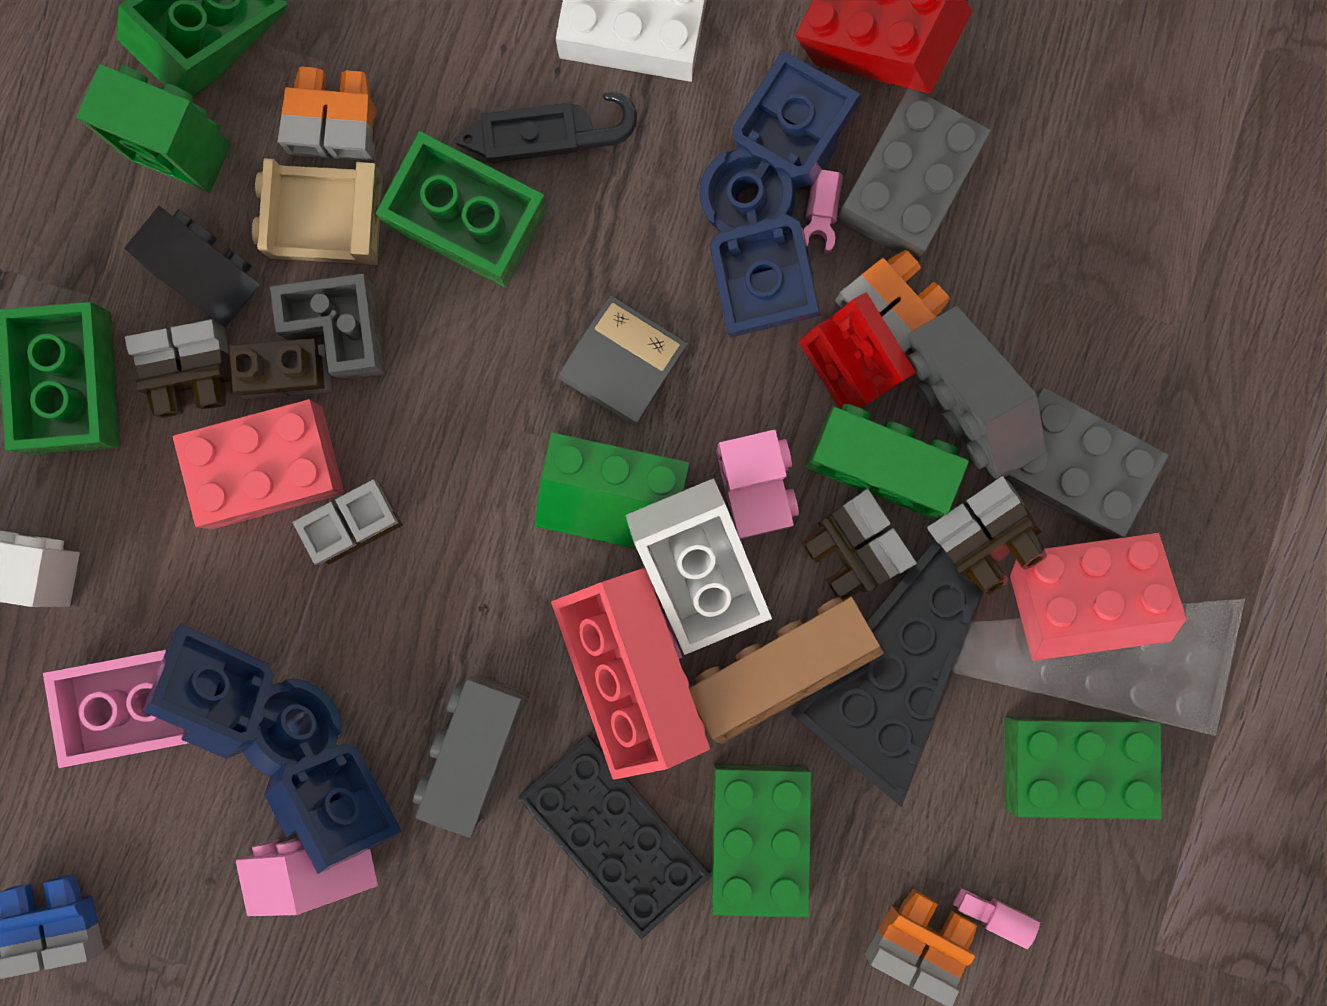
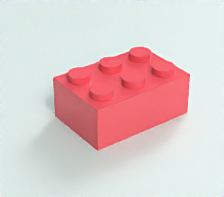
[172,399,345,529]
[1010,533,1186,661]

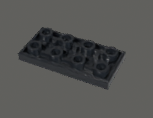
[518,734,711,940]

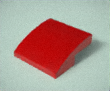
[798,292,916,409]

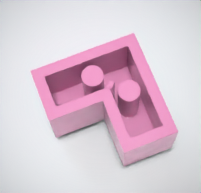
[716,430,799,539]
[236,838,378,916]

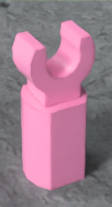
[804,170,844,254]
[953,887,1040,949]

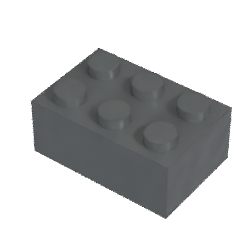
[837,88,991,261]
[908,306,1047,480]
[988,387,1169,540]
[413,674,530,838]

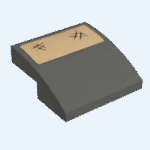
[558,295,688,427]

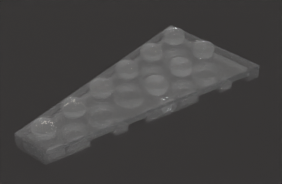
[953,599,1245,736]

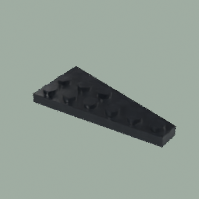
[791,502,992,807]

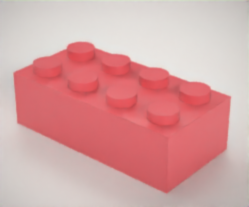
[551,568,710,780]

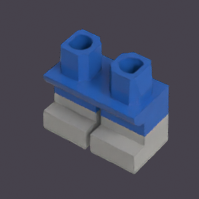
[0,874,104,979]

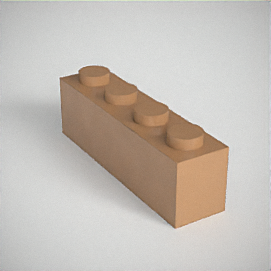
[689,597,884,744]

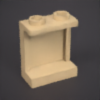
[252,158,383,265]

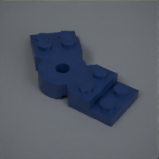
[699,50,862,338]
[143,623,402,874]

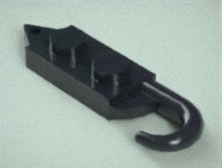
[455,92,637,163]

